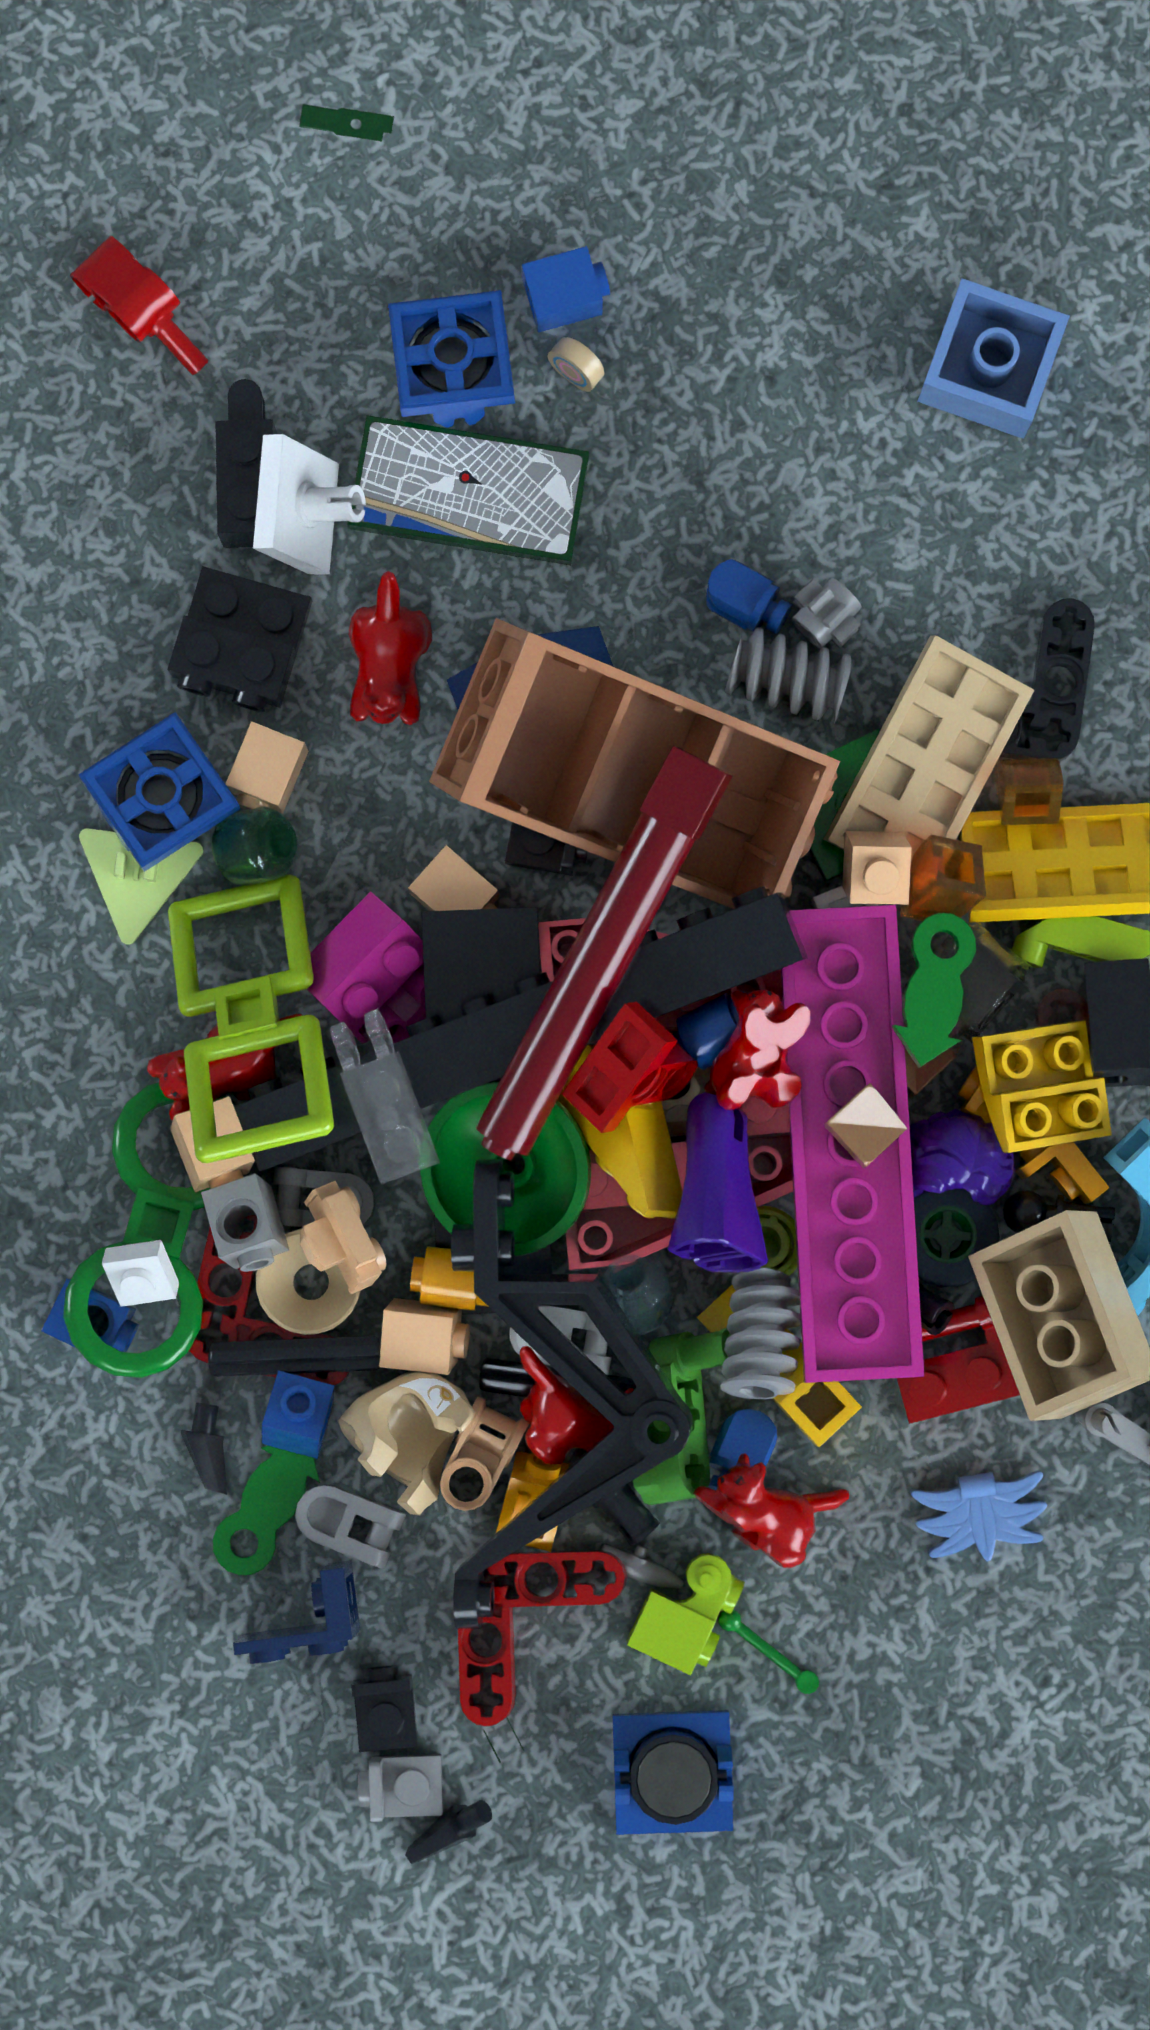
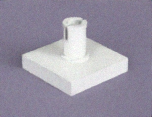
[253,434,366,575]

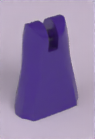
[668,1093,768,1273]

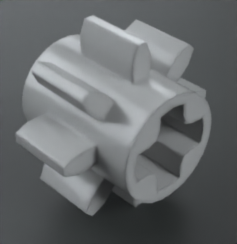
[791,578,862,649]

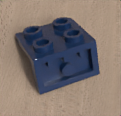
[233,1560,360,1664]

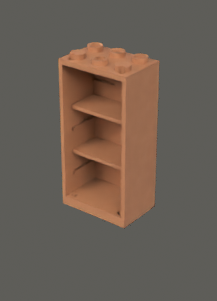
[429,618,840,909]

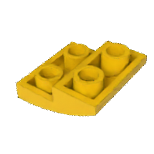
[972,1021,1112,1153]

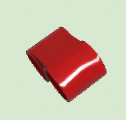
[70,235,209,375]

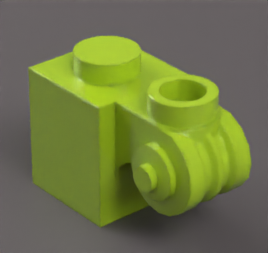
[626,1553,745,1676]

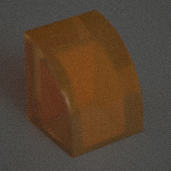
[995,758,1064,825]
[900,835,986,921]

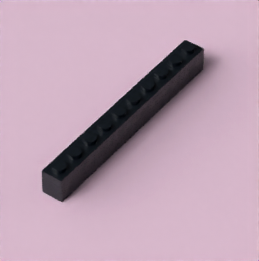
[234,886,808,1172]

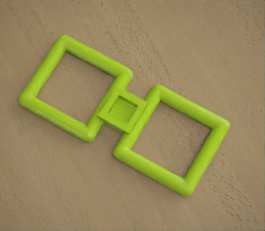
[168,874,334,1163]

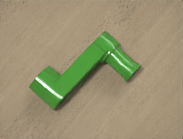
[633,1328,731,1505]

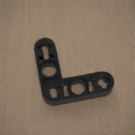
[1000,598,1095,764]

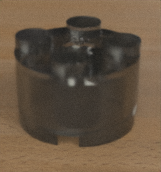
[903,919,1033,1056]

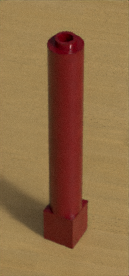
[475,746,733,1160]

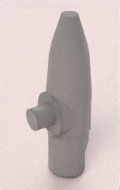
[596,1544,684,1589]

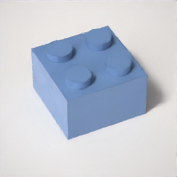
[917,278,1070,439]

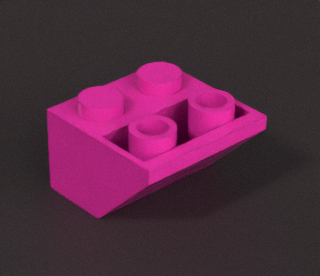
[306,891,426,1045]

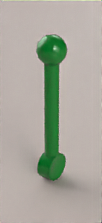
[718,1609,819,1694]

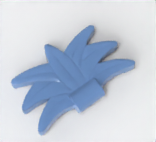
[910,1470,1047,1561]

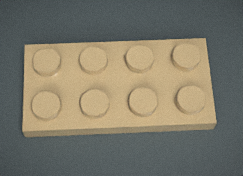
[823,635,1034,894]

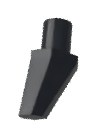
[181,1403,227,1495]
[405,1800,492,1864]

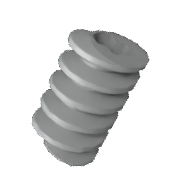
[725,627,852,724]
[720,1268,801,1399]

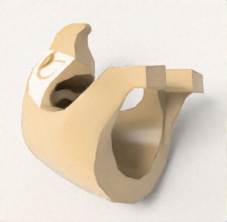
[338,1371,475,1516]

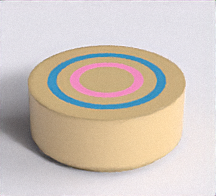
[548,337,604,392]

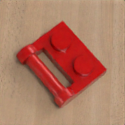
[897,1296,1020,1424]

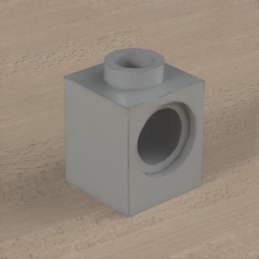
[201,1173,289,1272]

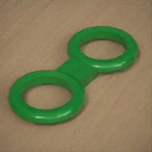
[63,1082,243,1378]

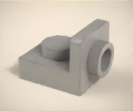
[358,1754,443,1822]

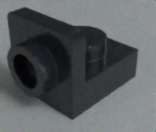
[505,822,588,876]
[351,1665,418,1752]

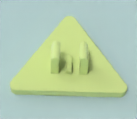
[79,828,204,945]

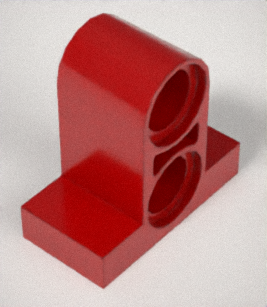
[562,1002,698,1133]

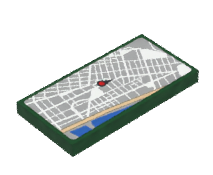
[347,415,590,566]

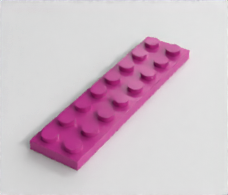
[781,905,924,1383]

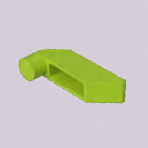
[1009,916,1150,969]

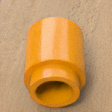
[410,1246,489,1311]

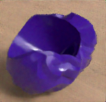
[910,1108,1015,1205]

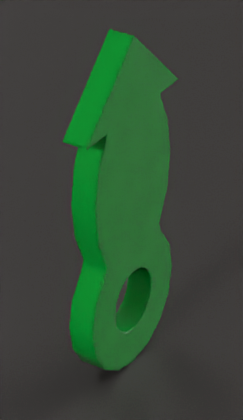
[891,913,976,1068]
[213,1446,320,1575]

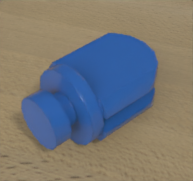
[706,559,793,634]
[709,1409,777,1490]

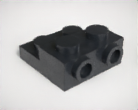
[167,566,313,712]

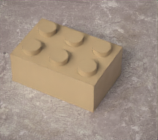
[968,1210,1150,1421]

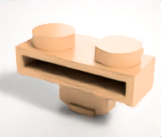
[300,1180,386,1294]

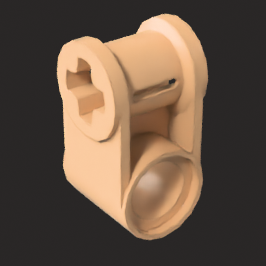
[440,1396,529,1511]

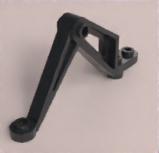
[451,1159,693,1629]

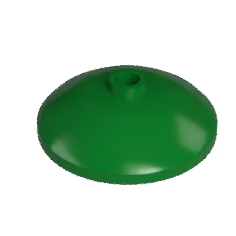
[420,1081,591,1256]

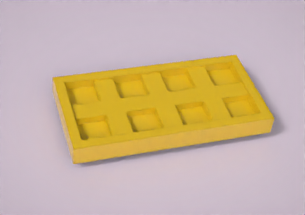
[959,803,1150,923]

